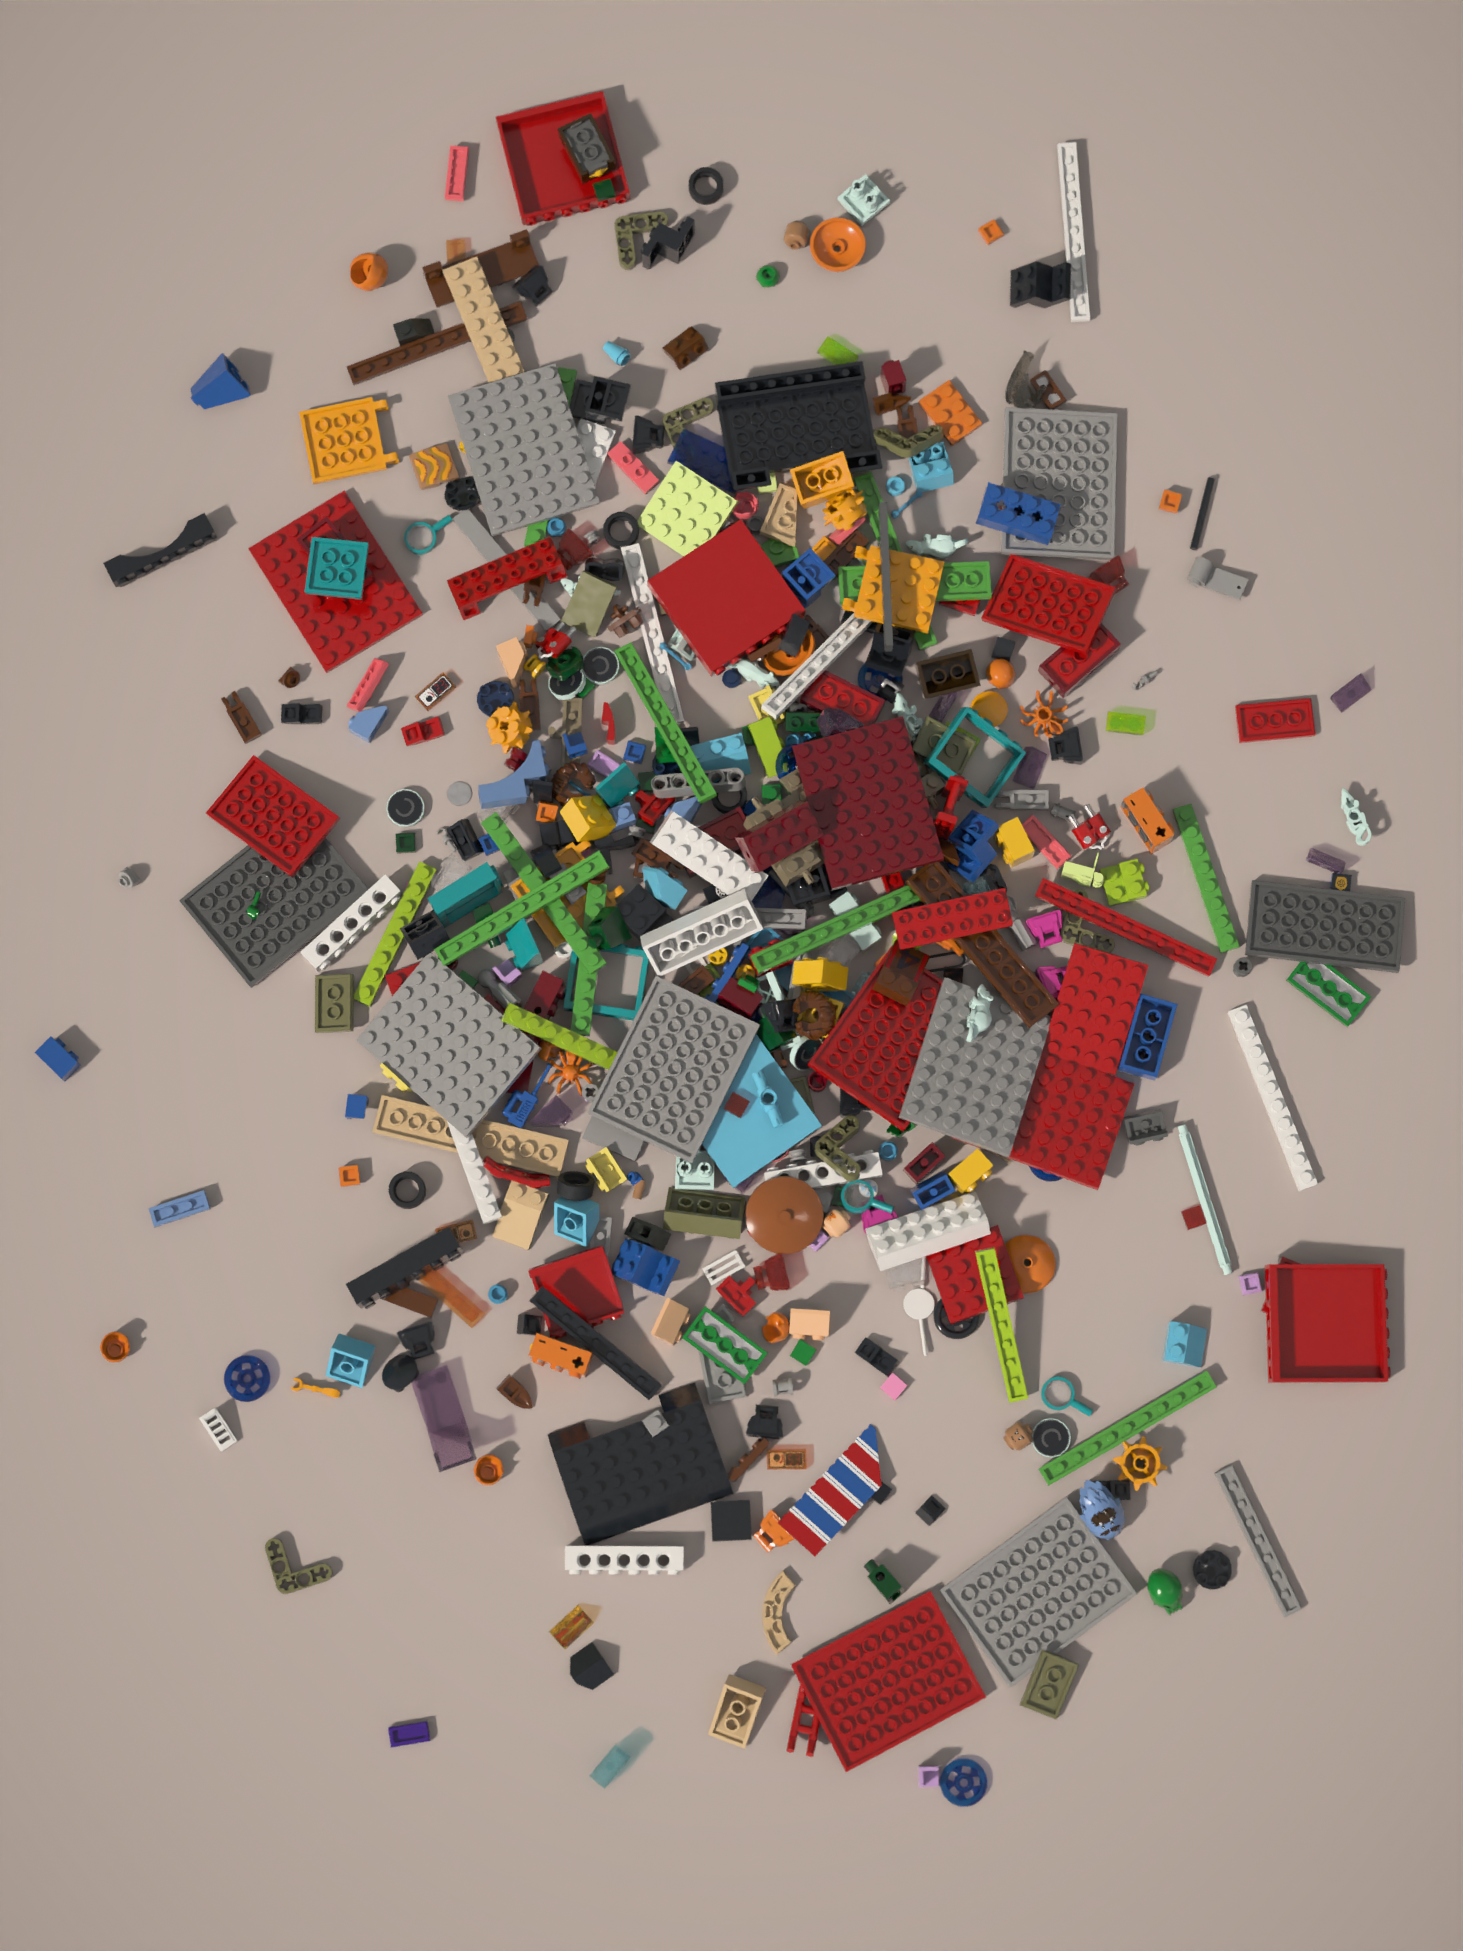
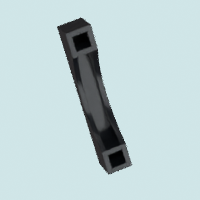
[103,513,217,587]

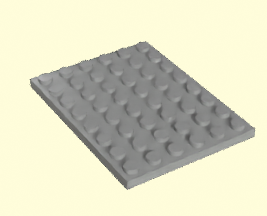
[448,363,600,537]
[1001,407,1117,560]
[357,952,542,1138]
[588,976,760,1164]
[899,977,1052,1157]
[940,1497,1137,1688]

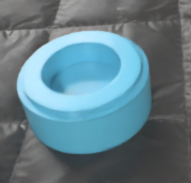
[886,476,905,496]

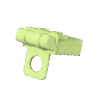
[1061,852,1104,888]

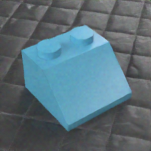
[554,1197,599,1246]
[1162,1321,1207,1368]
[325,1333,375,1388]

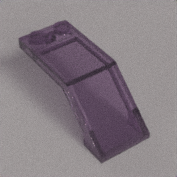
[411,1365,477,1472]

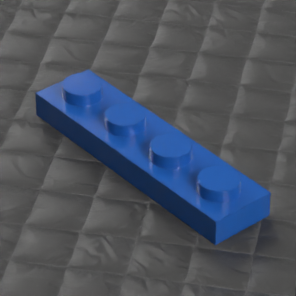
[705,943,751,1004]

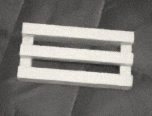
[702,1250,745,1286]

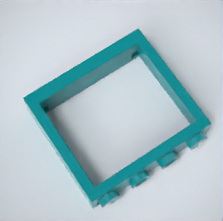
[923,706,1026,808]
[428,862,503,928]
[563,944,649,1021]

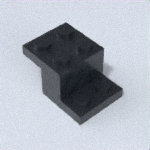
[640,217,695,270]
[1010,261,1071,309]
[570,376,631,425]
[865,623,916,678]
[787,864,848,906]
[617,883,674,942]
[400,910,450,960]

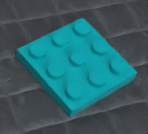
[305,537,369,600]

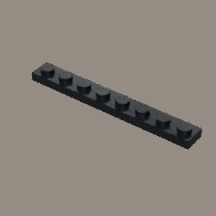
[530,1285,662,1400]

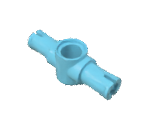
[752,1070,785,1128]

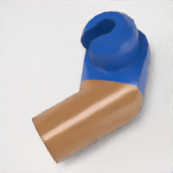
[627,1171,646,1200]

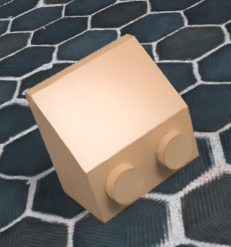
[496,637,528,689]
[651,1297,691,1345]
[789,1309,830,1341]

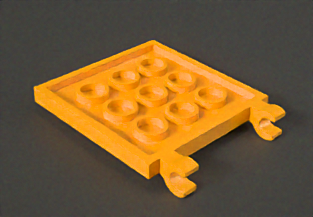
[299,397,399,484]
[842,545,944,633]
[510,841,625,948]

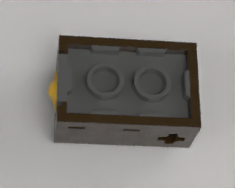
[558,113,616,184]

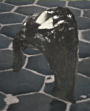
[1005,350,1046,409]

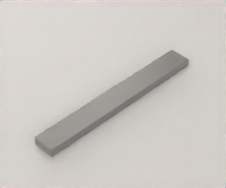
[452,509,561,632]
[1214,1465,1302,1617]

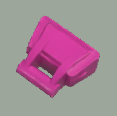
[1025,910,1062,948]
[1035,966,1067,1000]
[861,1194,898,1234]

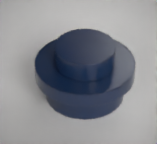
[722,669,741,688]

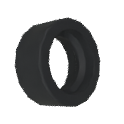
[688,167,723,205]
[603,512,639,549]
[712,778,747,814]
[389,1171,426,1209]
[557,1171,594,1201]

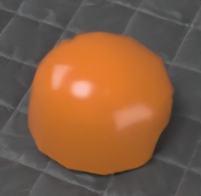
[985,659,1016,689]
[538,1040,561,1062]
[762,1312,790,1343]
[100,1332,130,1362]
[474,1455,503,1485]

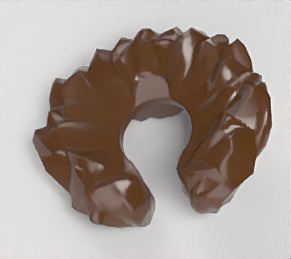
[551,761,596,807]
[793,991,836,1041]

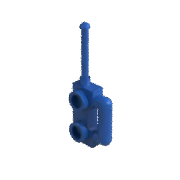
[502,1064,552,1128]

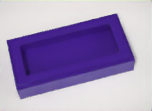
[388,1721,431,1747]

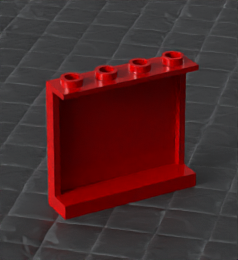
[528,1245,624,1339]

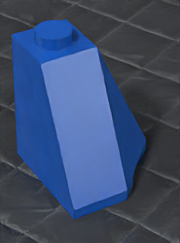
[190,353,251,410]

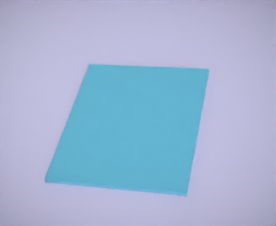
[702,1035,822,1188]

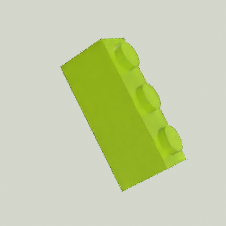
[747,716,792,778]

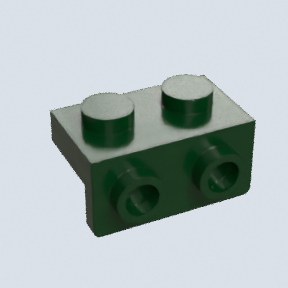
[786,712,824,732]

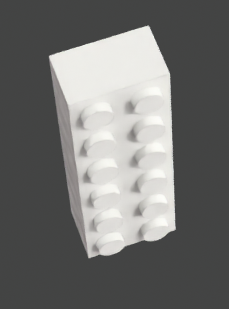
[650,810,768,901]
[640,888,763,977]
[866,1191,991,1271]

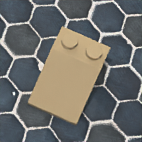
[492,1181,549,1250]
[708,1674,766,1749]

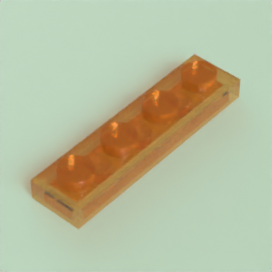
[419,1269,485,1328]

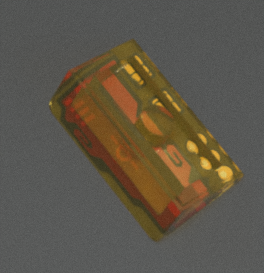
[549,1605,594,1649]

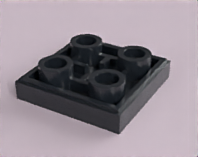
[711,1500,752,1542]

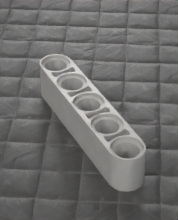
[651,768,746,798]

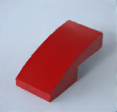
[602,702,616,745]
[401,717,445,746]

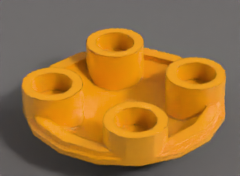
[971,691,1008,727]

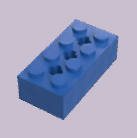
[975,482,1061,545]
[1118,994,1177,1081]

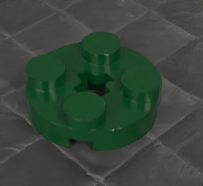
[546,646,584,681]

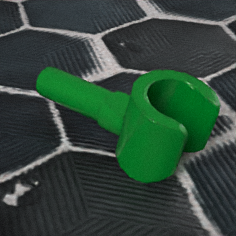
[247,891,261,919]

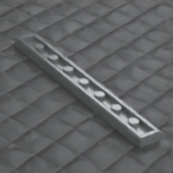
[878,502,893,652]

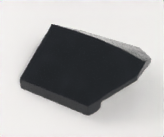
[570,1642,615,1690]

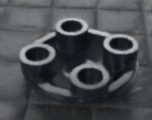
[445,477,480,511]
[382,1354,419,1392]
[1193,1550,1232,1590]

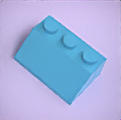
[690,733,752,783]

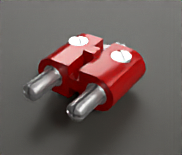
[535,622,577,659]
[1068,804,1111,850]

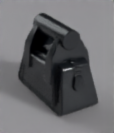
[512,265,553,306]
[632,415,665,454]
[1048,726,1083,765]
[762,998,799,1033]
[840,1088,871,1118]
[397,1322,435,1360]
[746,1404,783,1439]

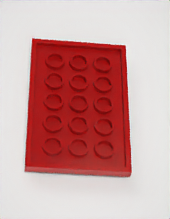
[981,555,1116,655]
[206,755,340,878]
[1042,943,1149,1076]

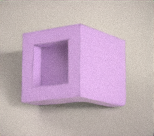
[492,959,523,988]
[918,1766,939,1787]

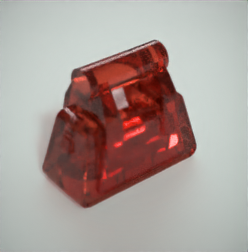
[557,529,594,570]
[1088,556,1129,595]
[753,1254,790,1291]

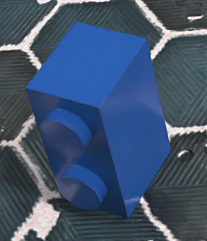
[34,1036,81,1081]
[910,1171,955,1210]

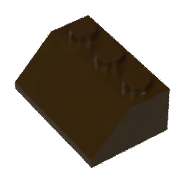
[915,649,981,699]

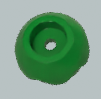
[756,265,780,287]

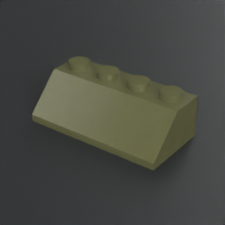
[663,1187,746,1239]

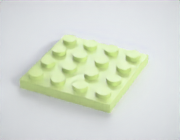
[637,461,738,556]

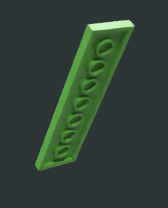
[838,561,992,605]

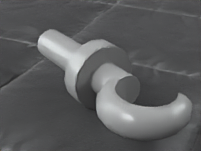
[1132,670,1158,690]
[437,828,457,852]

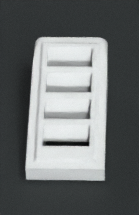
[199,1408,238,1452]

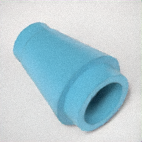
[603,341,631,366]

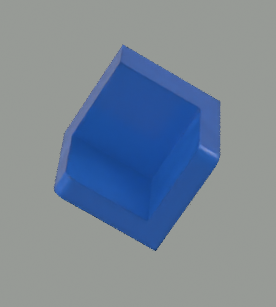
[562,732,588,759]
[345,1094,369,1119]

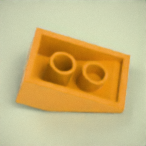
[790,451,855,509]

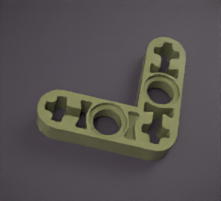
[615,212,668,270]
[663,398,714,464]
[873,425,944,458]
[1060,889,1115,953]
[815,1116,861,1182]
[265,1538,333,1594]

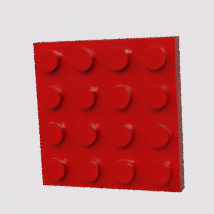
[927,1225,1024,1324]

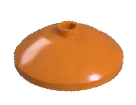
[810,218,866,272]
[763,629,815,676]
[1005,1235,1056,1293]

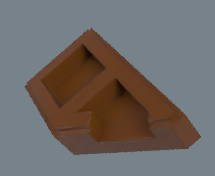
[938,838,960,866]

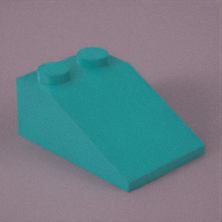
[595,762,639,809]
[505,918,543,972]

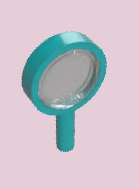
[404,515,453,555]
[841,1180,894,1213]
[1041,1377,1093,1417]

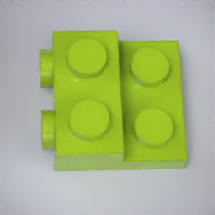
[1099,859,1149,907]

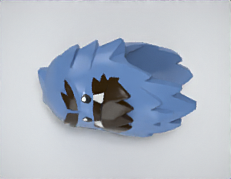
[1079,1480,1125,1540]

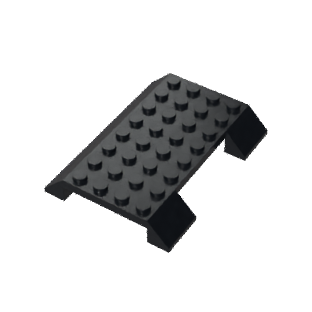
[715,361,883,491]
[547,1383,734,1546]

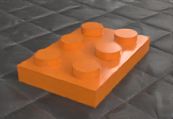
[919,380,982,446]

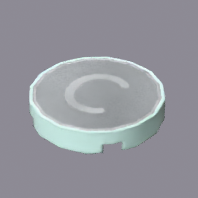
[582,647,619,685]
[548,670,586,700]
[386,789,425,827]
[790,1036,823,1071]
[1032,1418,1071,1458]

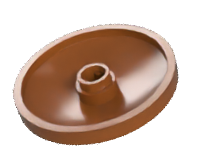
[745,1176,823,1254]

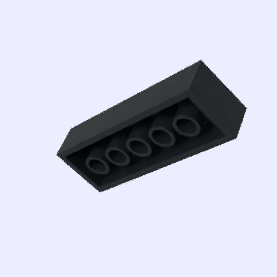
[346,1227,464,1309]

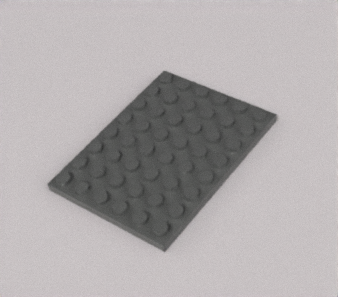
[179,838,369,988]

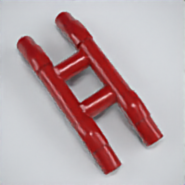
[483,1156,550,1188]
[786,1684,820,1757]

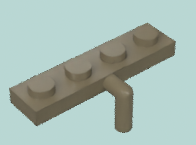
[548,698,583,767]

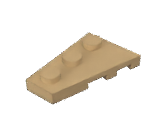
[760,483,797,547]

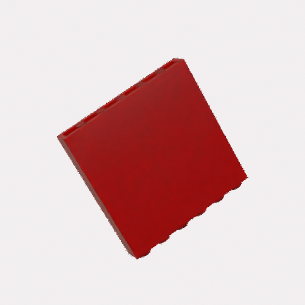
[496,91,630,226]
[647,519,806,677]
[1265,1264,1391,1383]

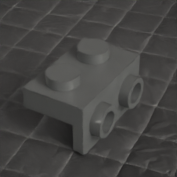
[1123,1109,1168,1146]

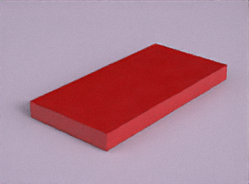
[1235,698,1316,743]

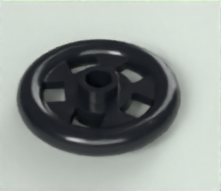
[933,1299,980,1339]

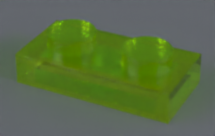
[817,336,859,365]
[1105,711,1146,736]

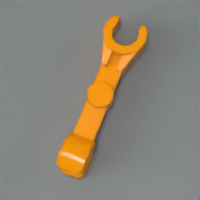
[291,1378,340,1398]

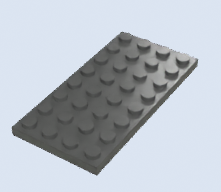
[1245,880,1405,973]

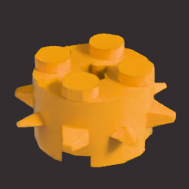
[822,488,868,531]
[486,702,533,754]
[1113,1436,1167,1491]

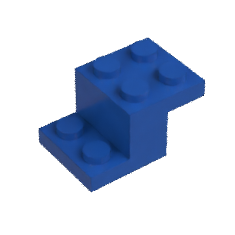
[782,548,835,609]
[947,809,1000,882]
[611,1238,680,1296]

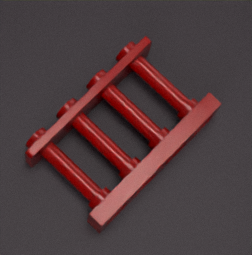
[934,775,969,840]

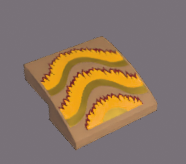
[409,443,459,490]

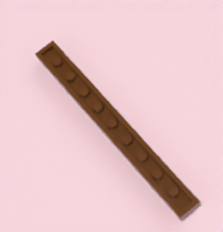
[346,301,527,385]

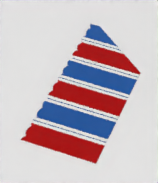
[777,1424,882,1557]

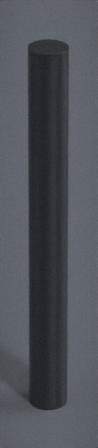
[1190,477,1215,550]

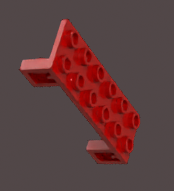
[447,537,567,621]
[892,888,1013,950]

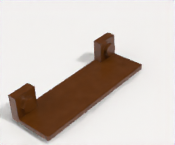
[422,229,539,308]

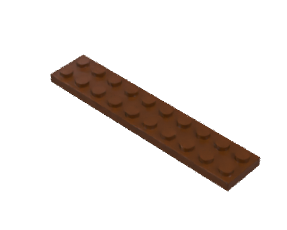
[906,862,1059,1028]

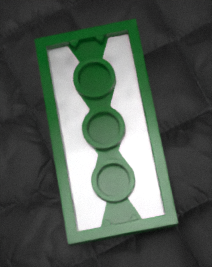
[1286,962,1371,1027]
[682,1306,768,1384]

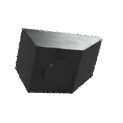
[393,318,435,346]
[624,1217,671,1251]

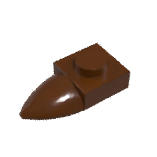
[873,393,911,416]
[496,1374,532,1409]

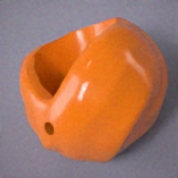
[350,252,388,291]

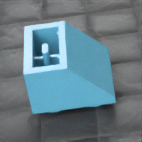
[908,442,954,493]
[642,866,688,909]

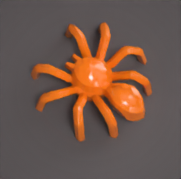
[1020,690,1068,738]
[548,1051,594,1096]

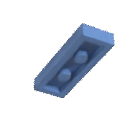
[149,1190,211,1228]

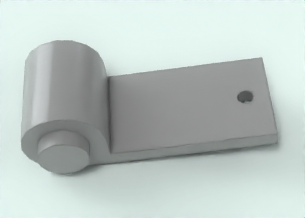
[1187,557,1249,600]

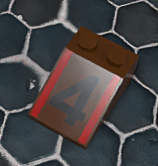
[872,939,930,1006]

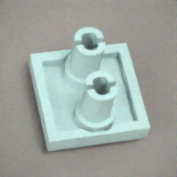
[837,174,890,226]
[675,1151,715,1191]

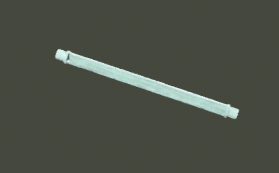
[1178,1125,1233,1275]

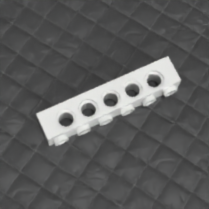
[300,875,402,971]
[764,1150,883,1189]
[565,1546,684,1575]

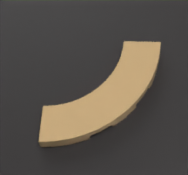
[762,1571,796,1655]

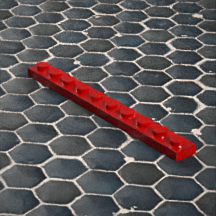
[1035,878,1217,977]

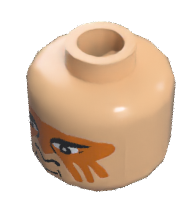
[822,1209,851,1238]

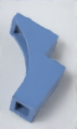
[478,740,549,809]

